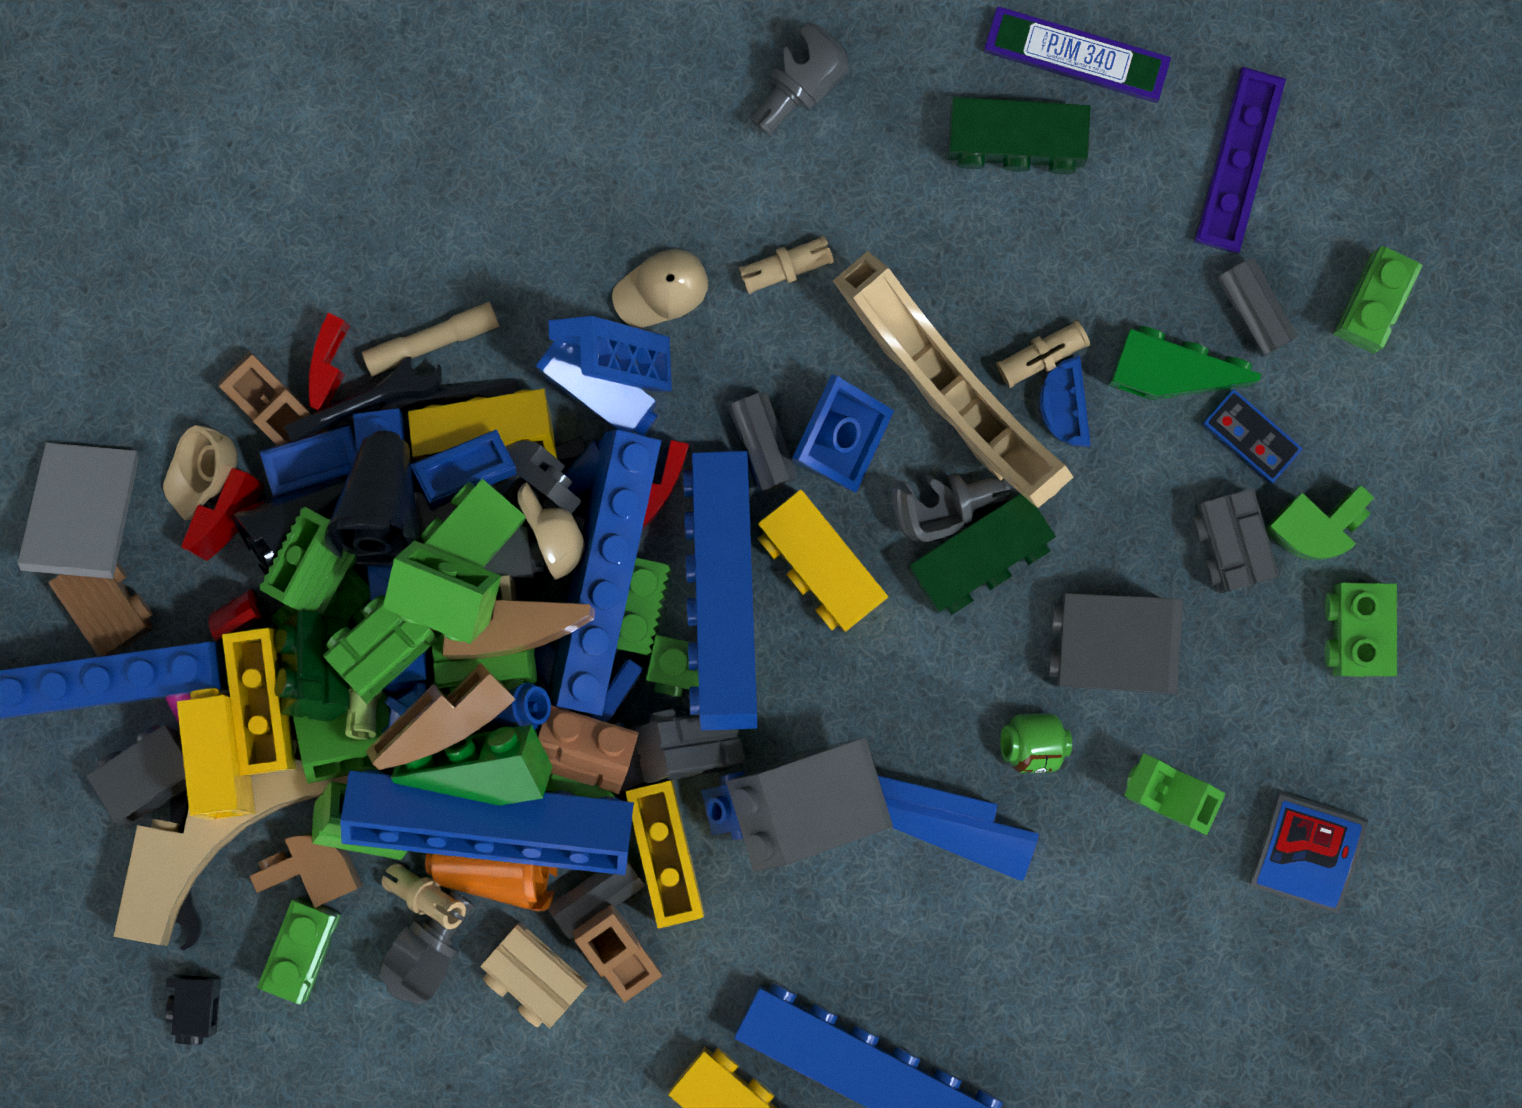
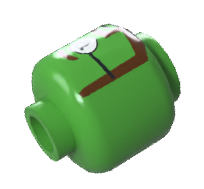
[1000,713,1072,774]

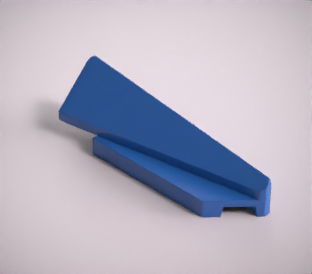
[877,775,1039,881]

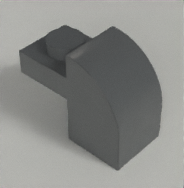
[491,440,582,514]

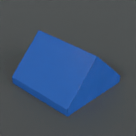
[792,374,894,493]

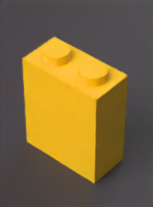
[177,688,256,821]

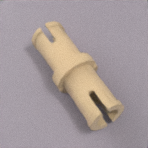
[738,235,834,294]
[996,320,1090,388]
[382,863,466,929]

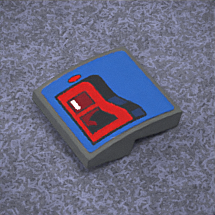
[1249,791,1368,914]

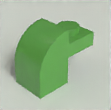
[1265,485,1374,560]
[1124,753,1226,835]

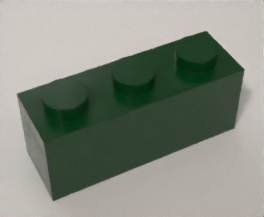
[947,97,1091,175]
[908,494,1056,616]

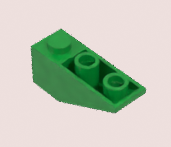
[1108,326,1262,400]
[391,724,553,806]

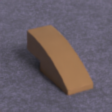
[217,351,328,445]
[443,600,595,660]
[366,663,516,770]

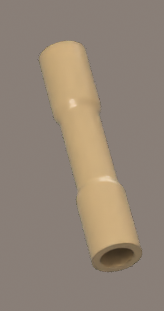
[362,301,500,377]

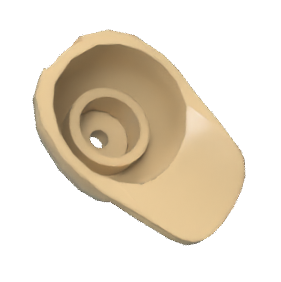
[612,248,708,328]
[163,425,238,520]
[518,482,585,580]

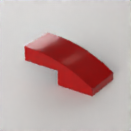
[309,312,350,411]
[642,440,689,530]
[181,468,265,561]
[208,589,264,642]

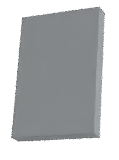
[18,443,139,579]

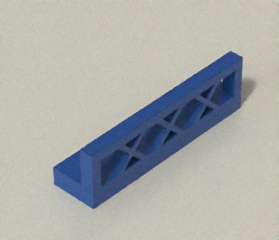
[548,316,672,393]

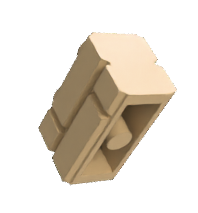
[480,922,589,1029]

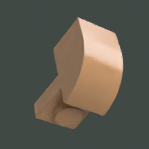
[250,834,363,908]
[572,904,662,1003]

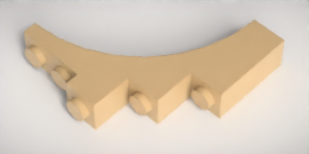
[833,251,1074,508]
[113,731,380,946]

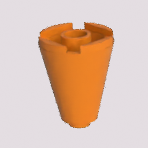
[425,853,558,911]

